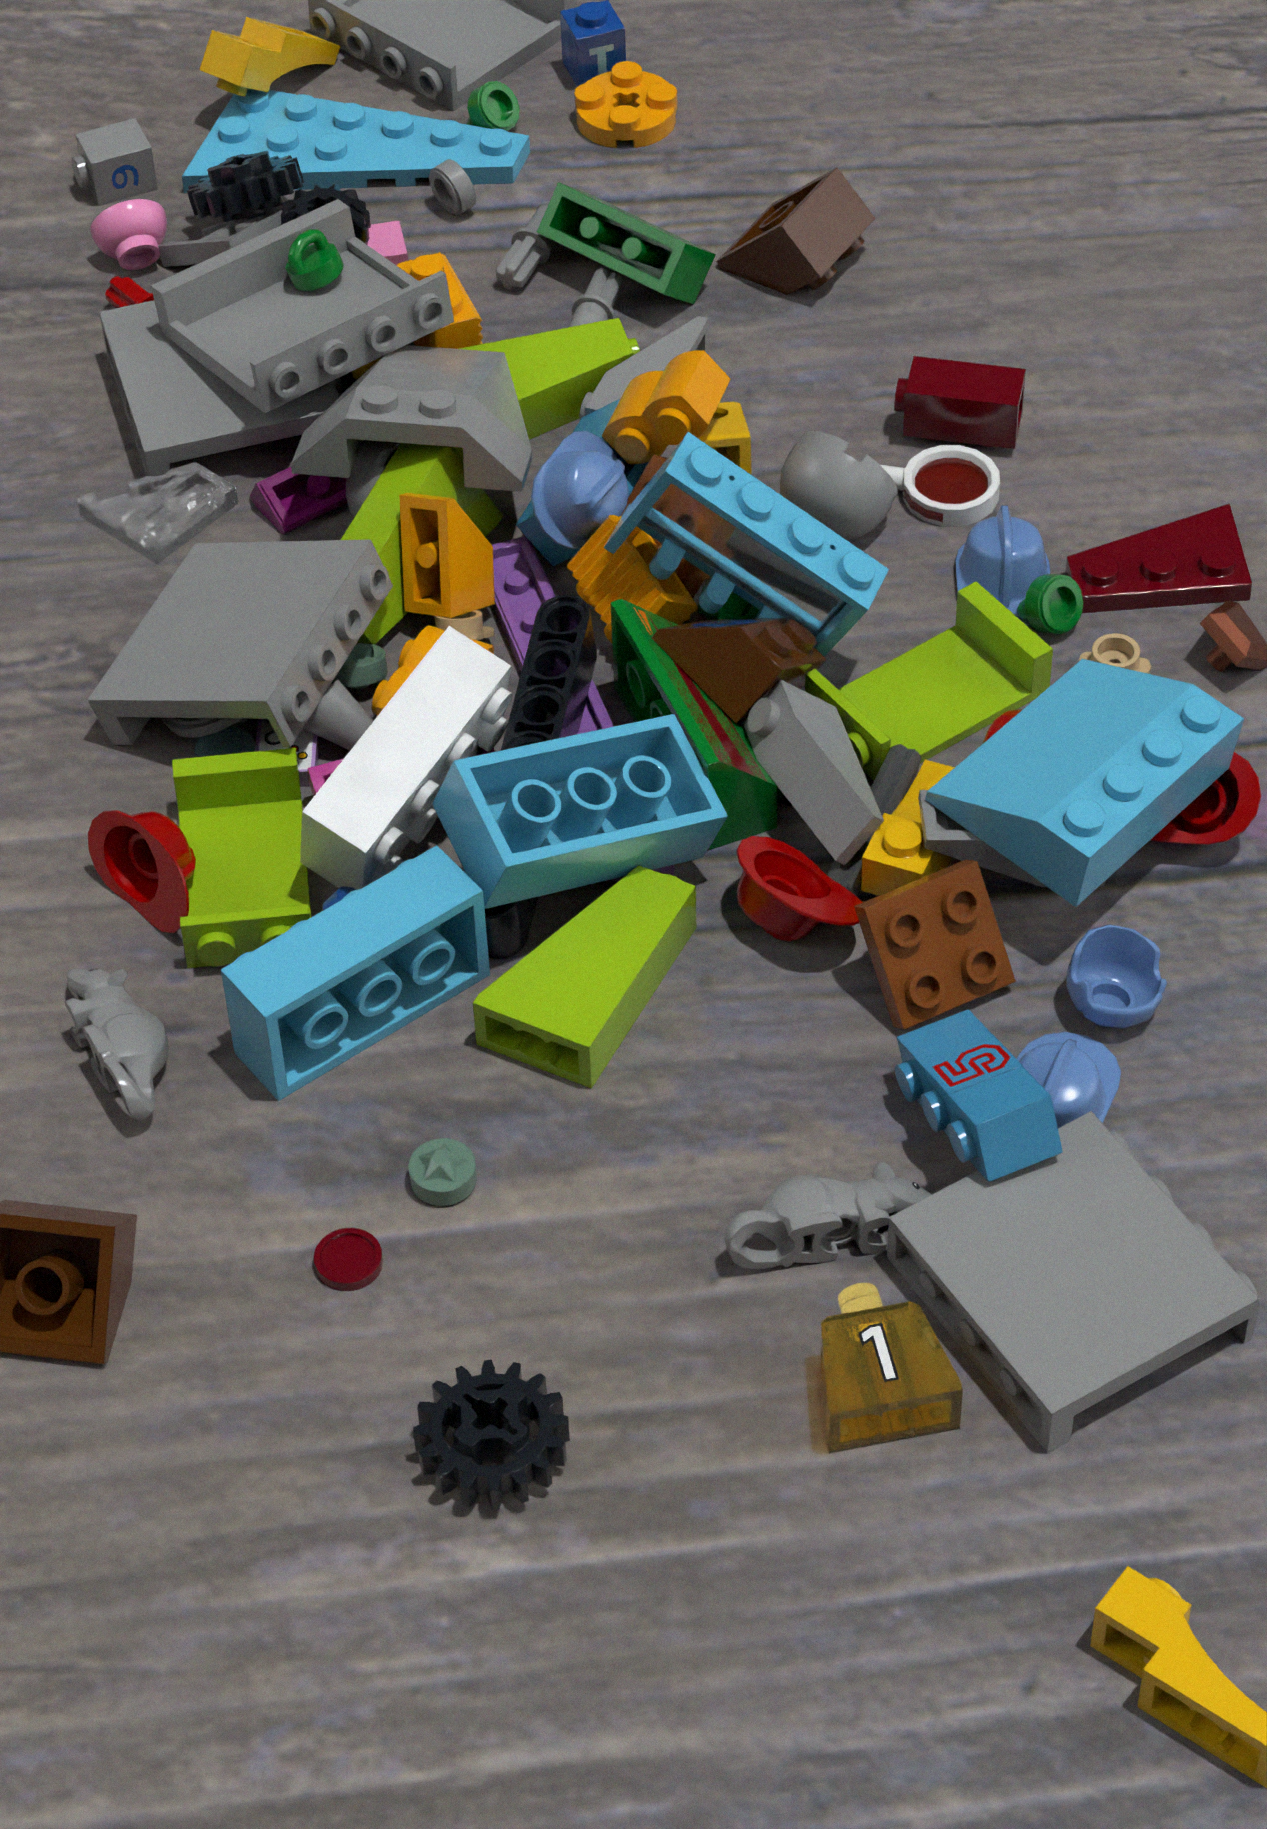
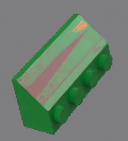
[611,599,784,850]

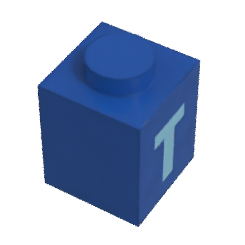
[560,0,626,87]

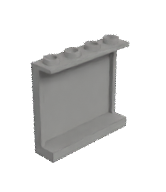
[308,0,578,111]
[151,199,454,413]
[99,300,342,495]
[87,540,393,747]
[887,1111,1259,1454]

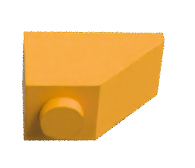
[399,493,495,618]

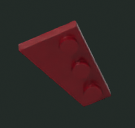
[1065,503,1252,613]

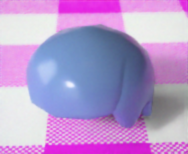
[1066,924,1167,1029]

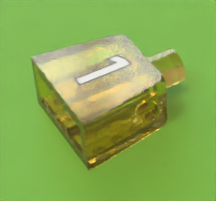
[820,1283,963,1454]

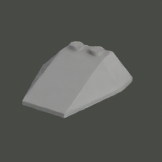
[291,345,532,492]

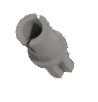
[496,201,554,290]
[569,267,623,327]

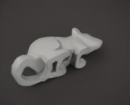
[65,968,169,1121]
[724,1162,932,1270]

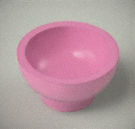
[90,199,167,270]

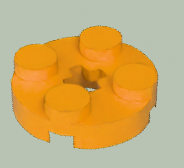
[574,61,678,148]

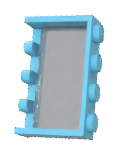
[604,432,889,657]

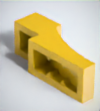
[200,17,340,97]
[861,759,955,896]
[1090,1566,1267,1788]

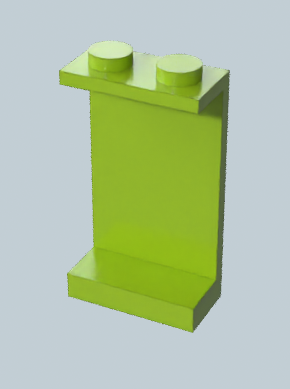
[805,581,1053,781]
[172,748,311,968]

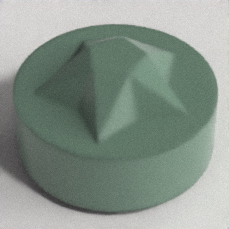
[332,643,388,690]
[408,1138,477,1206]

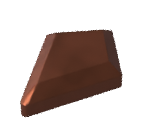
[1200,601,1267,672]

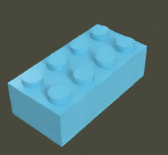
[432,714,728,909]
[221,845,490,1101]

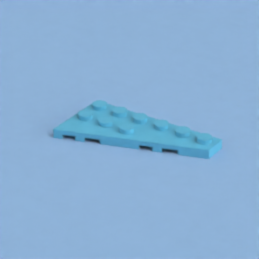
[182,88,530,193]

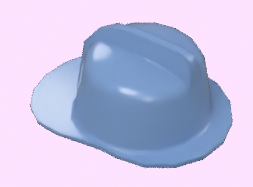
[531,431,629,549]
[956,505,1050,628]
[1017,1032,1121,1128]

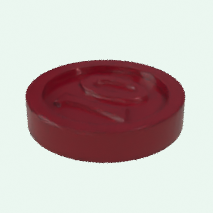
[314,1228,383,1291]

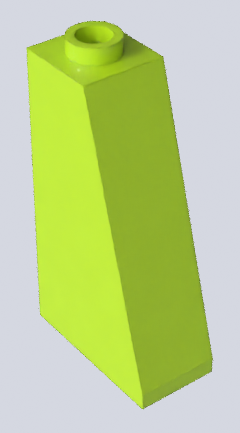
[452,318,640,462]
[341,443,503,645]
[473,865,697,1089]

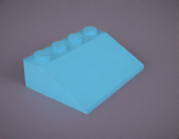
[925,659,1244,907]

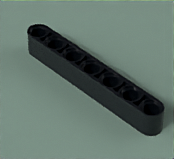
[485,595,597,959]

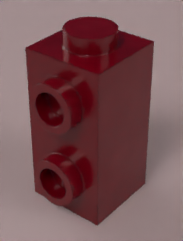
[894,356,1026,449]

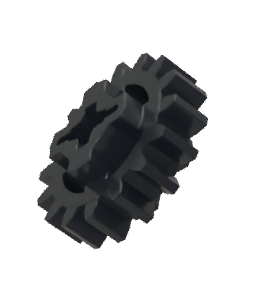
[187,151,304,222]
[413,1360,570,1509]

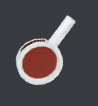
[860,445,1000,527]

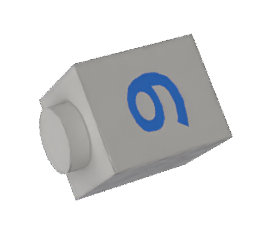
[72,118,158,206]

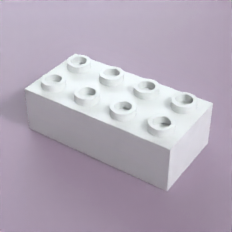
[300,626,513,889]

